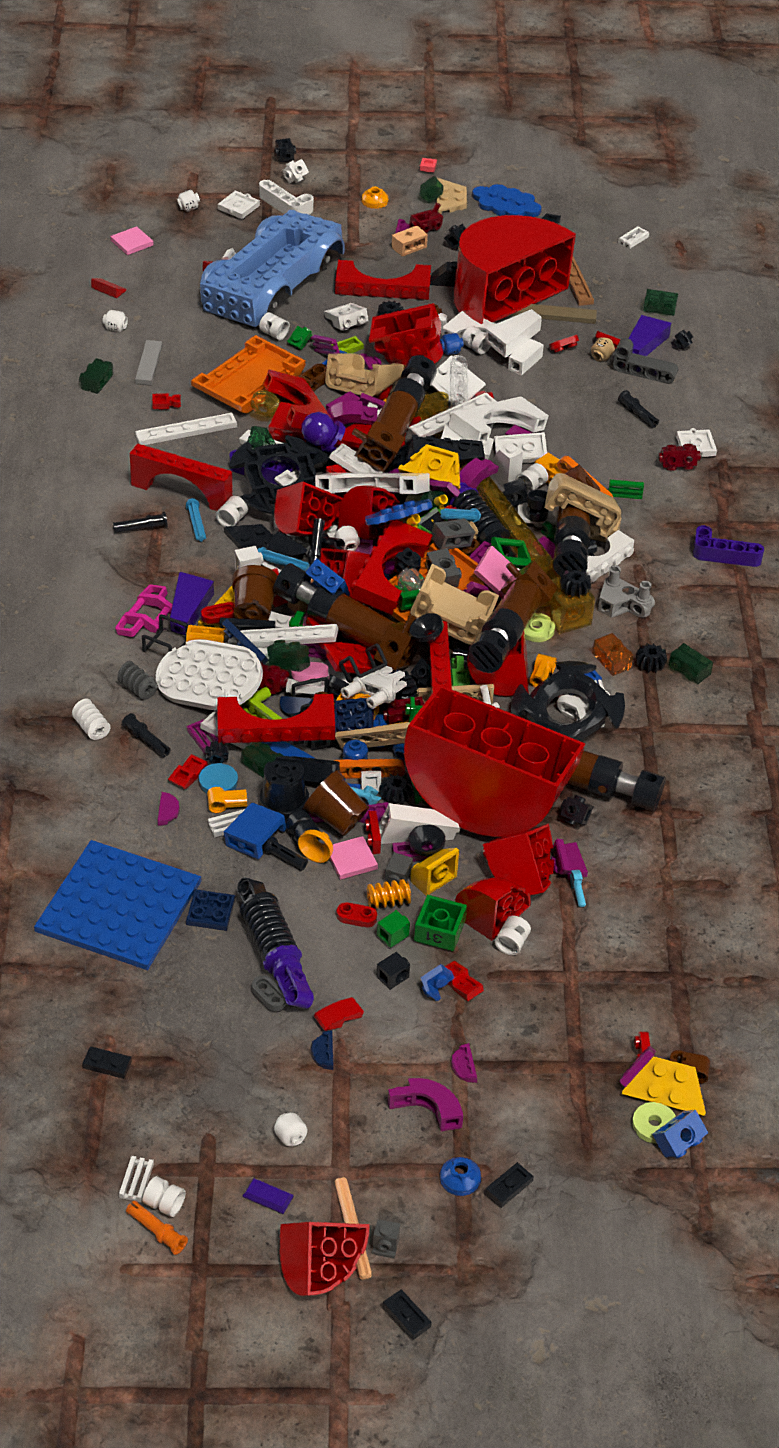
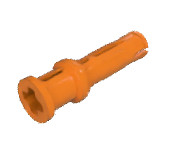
[126,1200,188,1255]

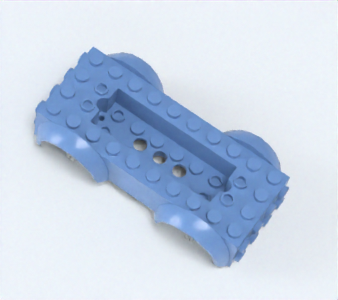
[200,210,345,327]

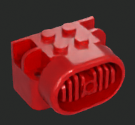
[369,303,443,368]

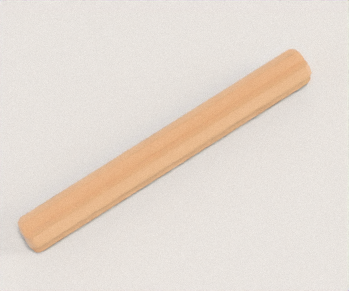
[335,1177,372,1280]

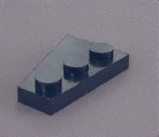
[222,619,269,665]

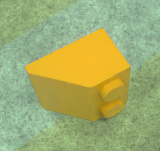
[411,848,459,896]

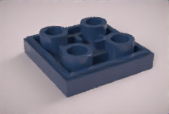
[335,697,374,738]
[186,889,236,931]

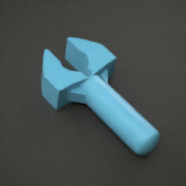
[351,786,381,805]
[570,870,586,907]

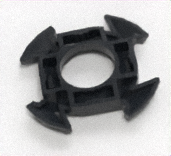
[229,435,320,515]
[511,661,625,741]

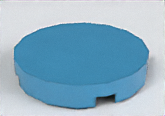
[199,763,238,793]

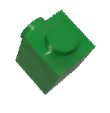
[377,910,410,948]

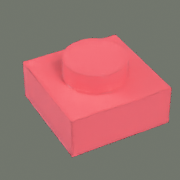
[420,158,437,173]

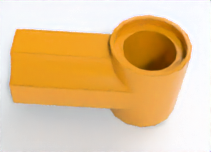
[530,653,557,688]
[207,787,247,813]

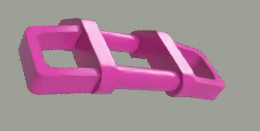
[115,585,173,637]

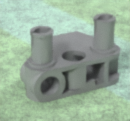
[598,565,655,618]

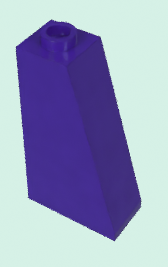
[628,315,672,356]
[170,572,214,635]

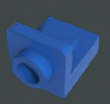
[421,964,454,1001]

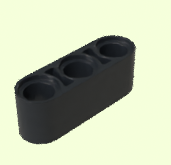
[290,756,340,783]

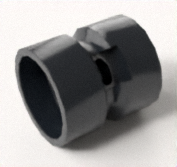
[526,490,549,522]
[286,810,320,843]

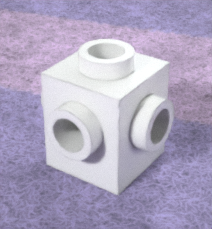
[282,159,309,183]

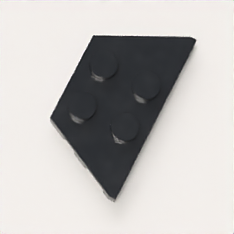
[224,524,271,566]

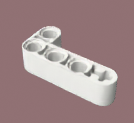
[259,180,313,215]

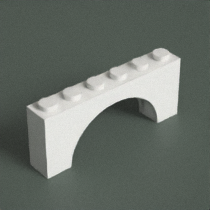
[441,311,544,376]
[448,396,549,445]
[315,473,430,494]

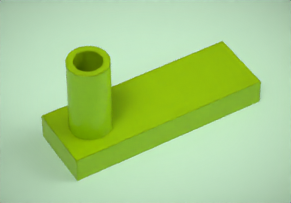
[240,687,283,720]

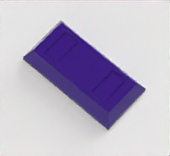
[242,1178,294,1214]

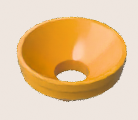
[361,187,389,209]
[298,830,333,863]

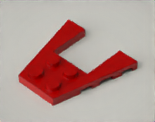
[306,617,375,674]

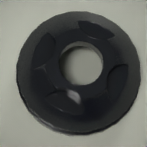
[410,613,444,643]
[328,674,349,696]
[409,824,445,856]

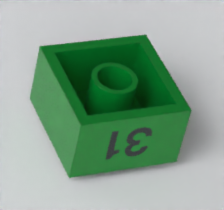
[414,894,467,951]

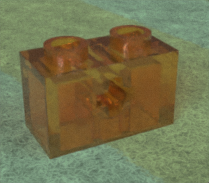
[592,633,633,676]

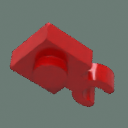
[152,393,181,410]

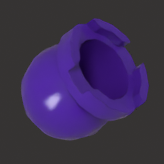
[301,412,346,454]

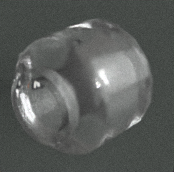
[397,567,425,592]

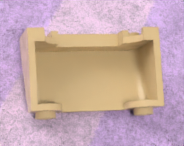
[325,353,404,397]
[544,473,621,538]
[410,564,499,645]

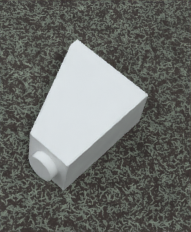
[490,443,523,487]

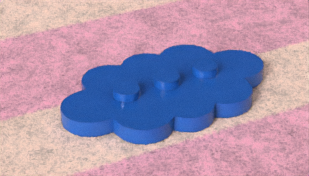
[472,184,542,217]
[365,499,433,526]

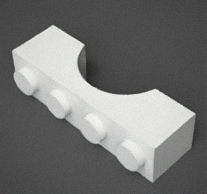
[586,530,634,583]

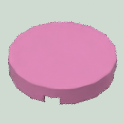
[291,662,329,682]

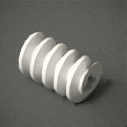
[72,699,111,740]

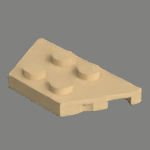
[437,178,467,214]

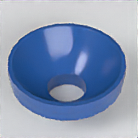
[440,1157,481,1196]

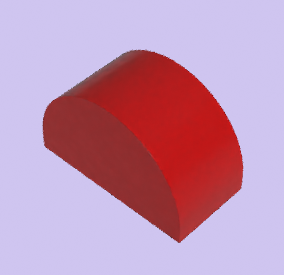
[453,215,576,324]
[404,684,585,837]

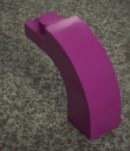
[326,401,378,425]
[460,458,499,488]
[388,1078,463,1132]

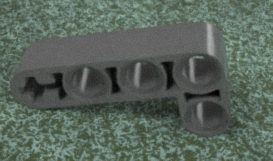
[613,338,678,384]

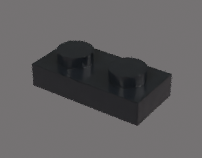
[82,1046,132,1079]
[485,1162,534,1208]
[383,1289,432,1340]

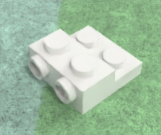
[324,303,368,330]

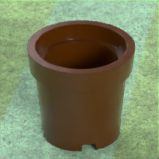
[232,565,278,620]
[303,770,369,836]

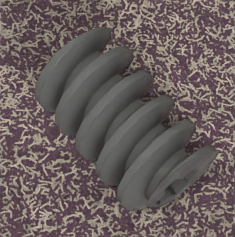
[118,661,158,700]

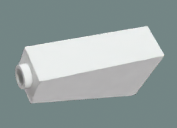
[485,309,542,357]
[379,803,460,844]

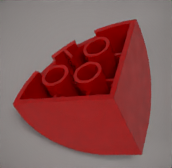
[274,482,343,536]
[338,485,400,540]
[320,548,385,603]
[467,631,529,696]
[483,824,554,895]
[454,878,531,941]
[280,1222,370,1296]

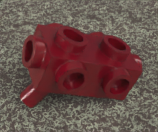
[409,202,444,233]
[659,444,701,470]
[257,662,289,694]
[382,696,424,725]

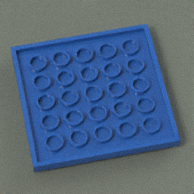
[34,840,201,970]

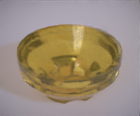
[251,390,280,418]

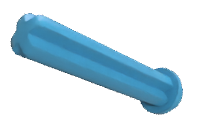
[186,498,206,542]
[440,508,481,523]
[257,547,310,571]

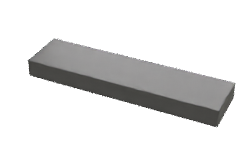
[135,340,162,385]

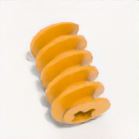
[366,879,411,909]

